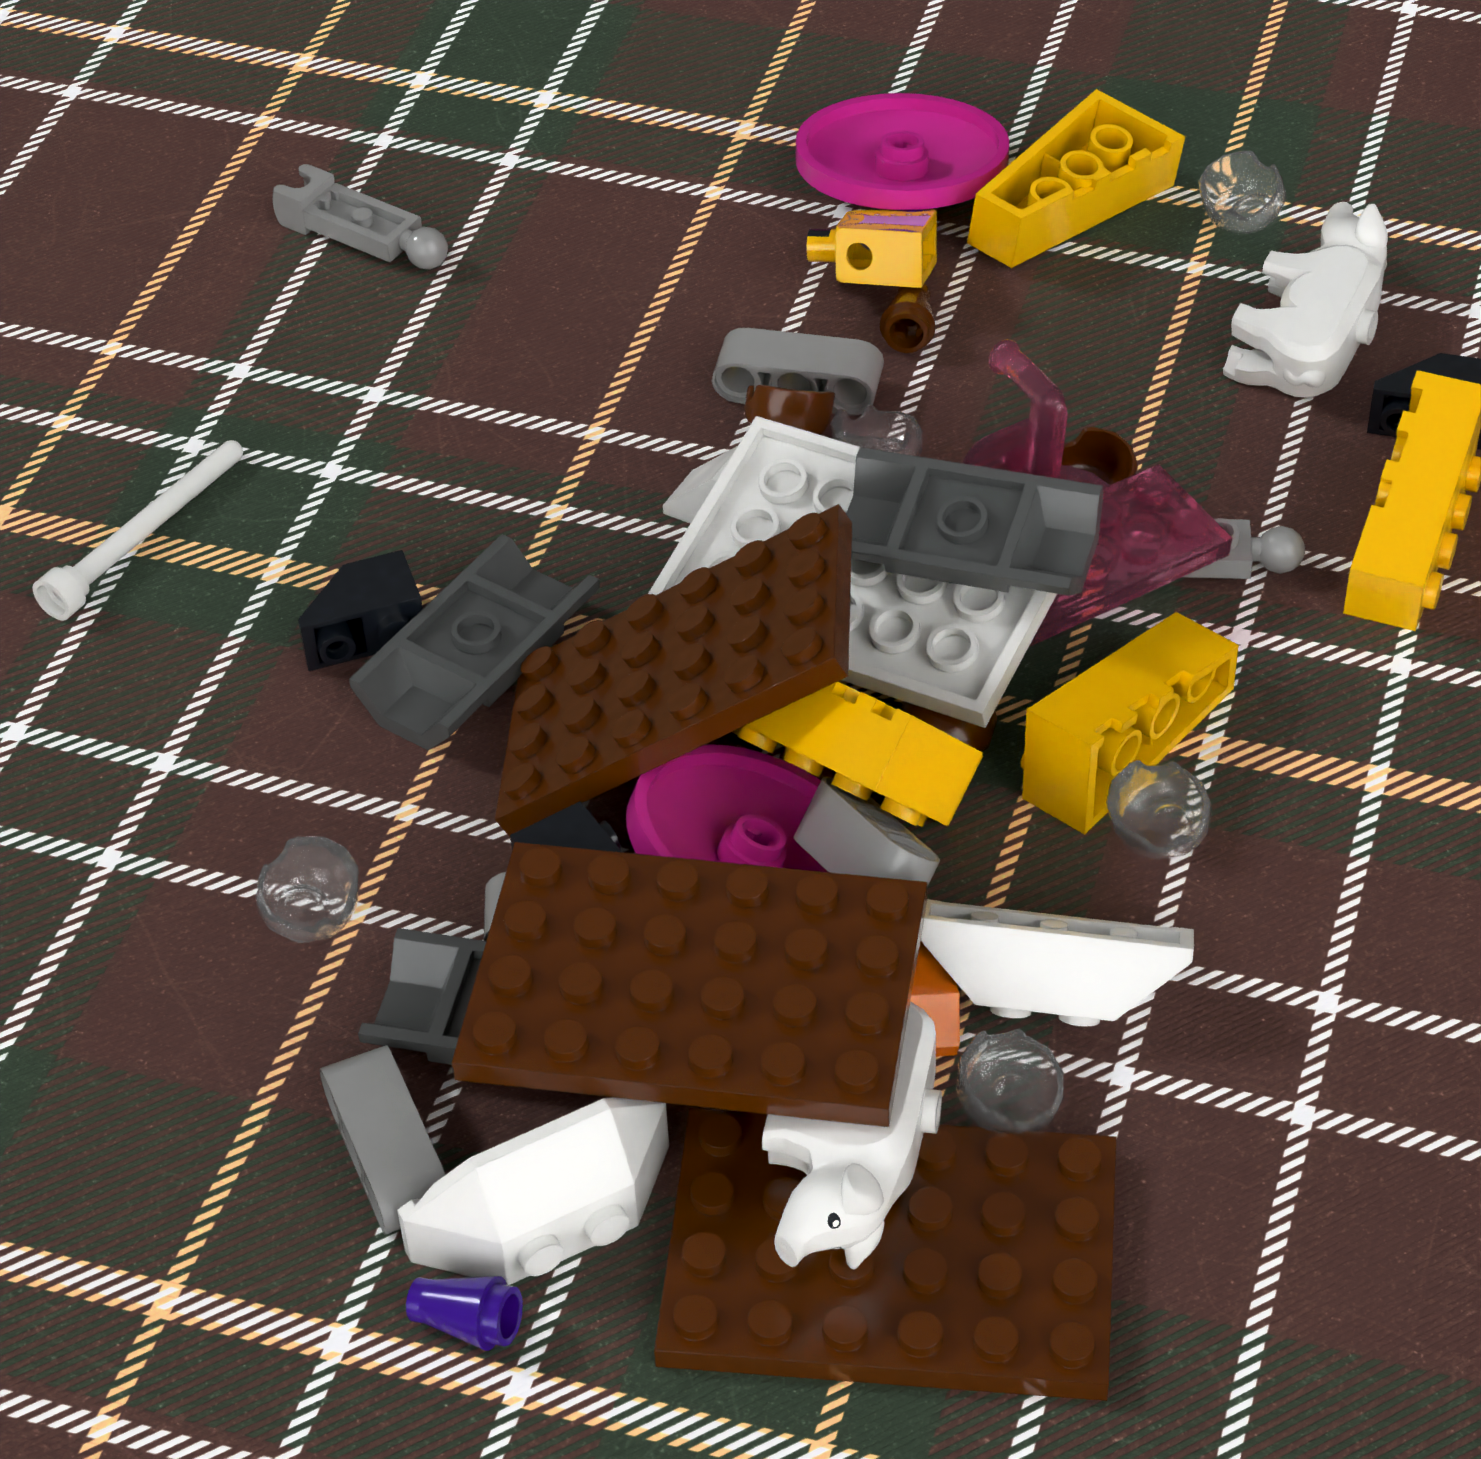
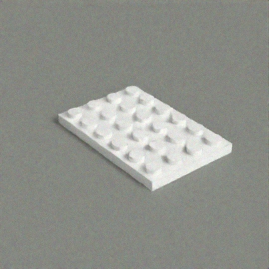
[648,416,1057,728]

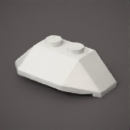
[921,899,1194,1026]
[397,1097,669,1285]

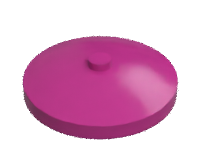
[796,93,1009,210]
[626,744,828,872]

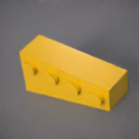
[967,89,1186,268]
[1343,370,1481,631]
[1021,612,1239,835]
[737,681,983,826]

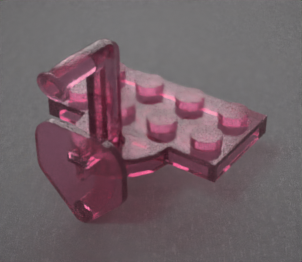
[963,339,1233,647]

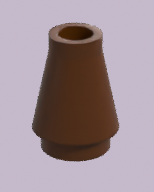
[880,284,936,353]

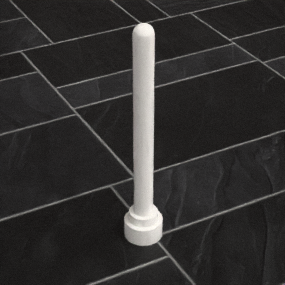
[33,440,243,621]

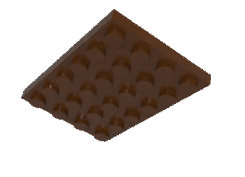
[495,504,852,837]
[452,842,927,1127]
[654,1108,1116,1401]

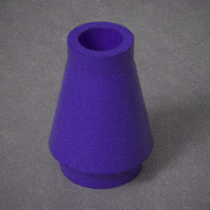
[406,1276,523,1351]

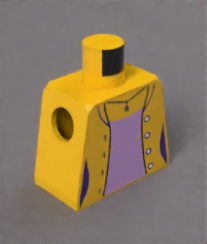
[807,209,937,288]

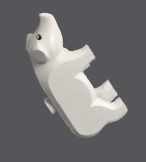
[1223,202,1388,398]
[762,1002,942,1269]

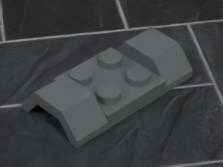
[846,447,1104,596]
[349,534,600,750]
[358,928,486,1065]

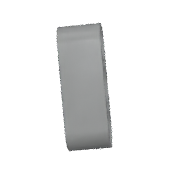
[712,328,884,416]
[793,777,940,886]
[319,1045,445,1235]

